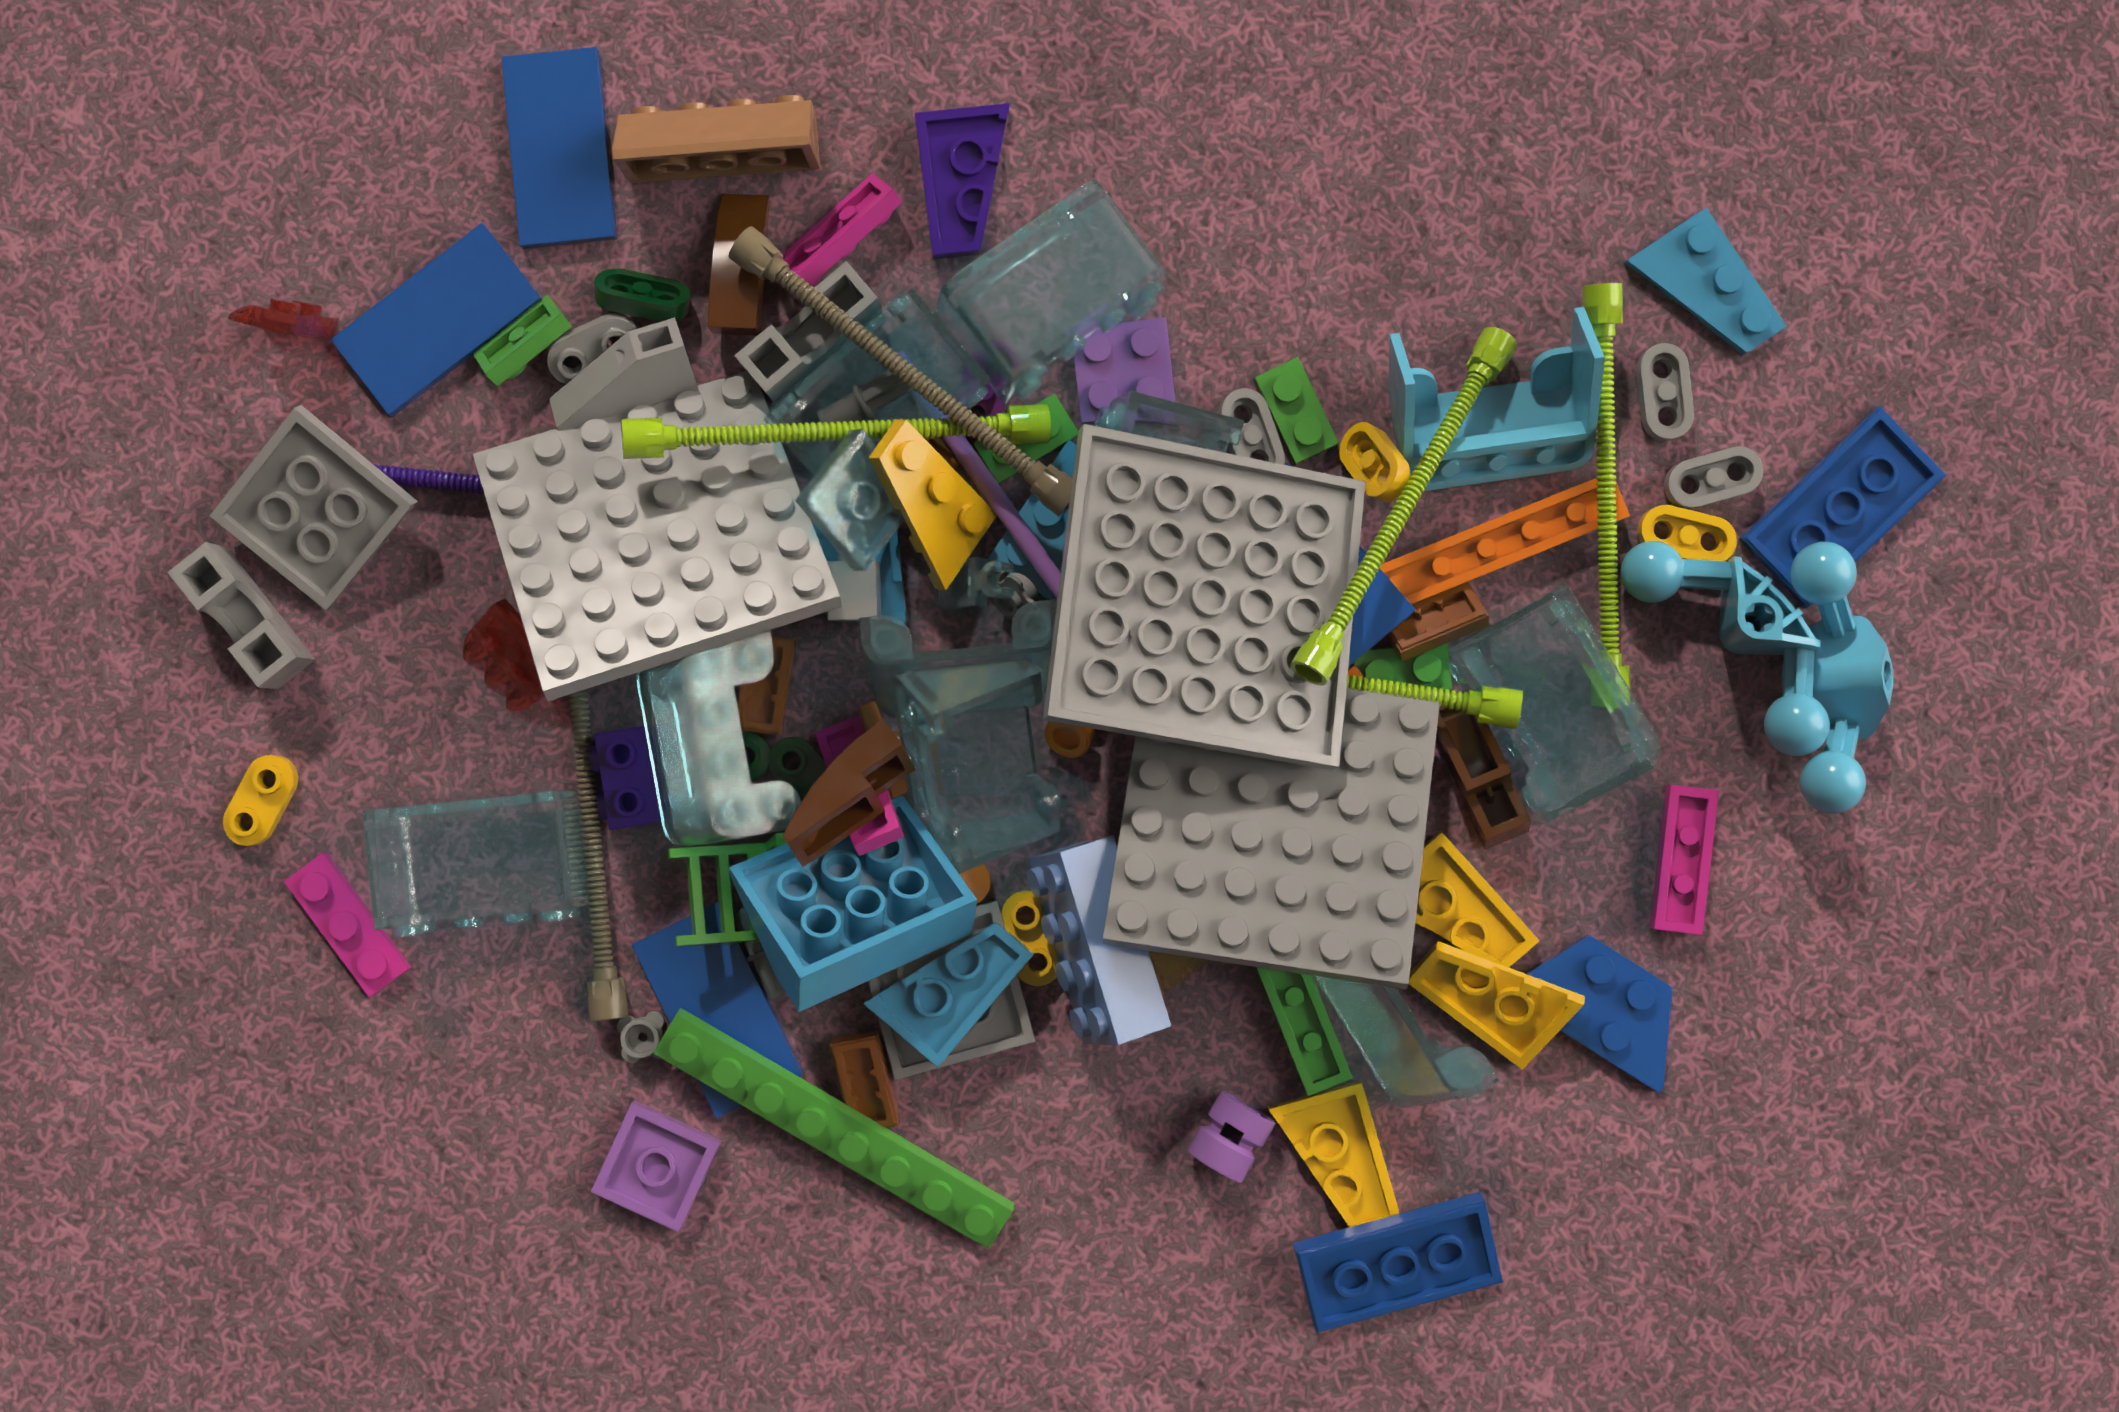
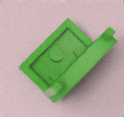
[667,833,786,947]

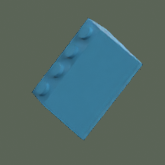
[729,795,977,1012]

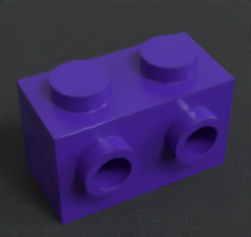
[590,724,675,830]

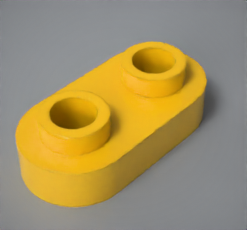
[1339,422,1410,502]
[1637,505,1737,561]
[223,755,298,846]
[1002,890,1059,986]

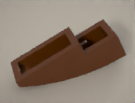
[707,193,770,336]
[1436,688,1531,850]
[783,719,916,867]

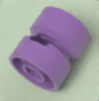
[1187,1090,1276,1183]

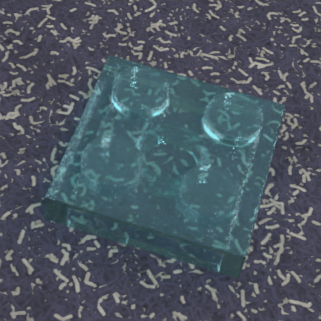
[795,429,905,571]

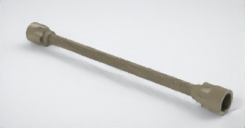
[728,226,1073,518]
[568,689,629,1021]

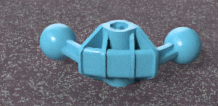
[1621,541,1830,756]
[1782,542,1894,814]

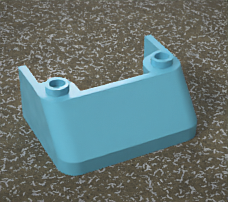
[1388,307,1605,491]

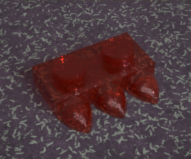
[228,298,338,337]
[463,598,545,711]

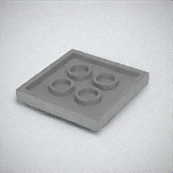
[210,405,418,611]
[868,900,1036,1080]

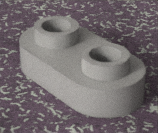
[547,313,638,384]
[1636,343,1694,442]
[1218,388,1285,465]
[1664,446,1764,509]

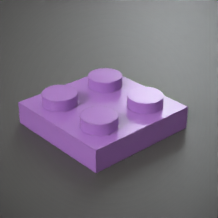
[1071,317,1177,425]
[591,1100,722,1232]

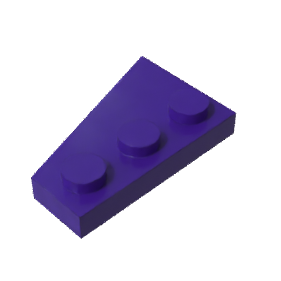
[915,103,1010,259]

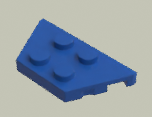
[1526,934,1673,1093]

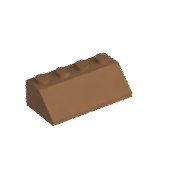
[612,95,820,183]

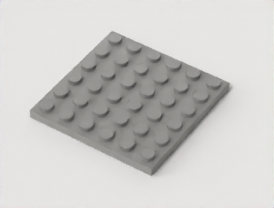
[473,371,842,701]
[1043,424,1365,770]
[1103,687,1440,989]

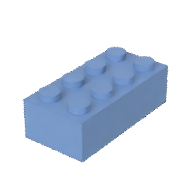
[1027,835,1171,1045]

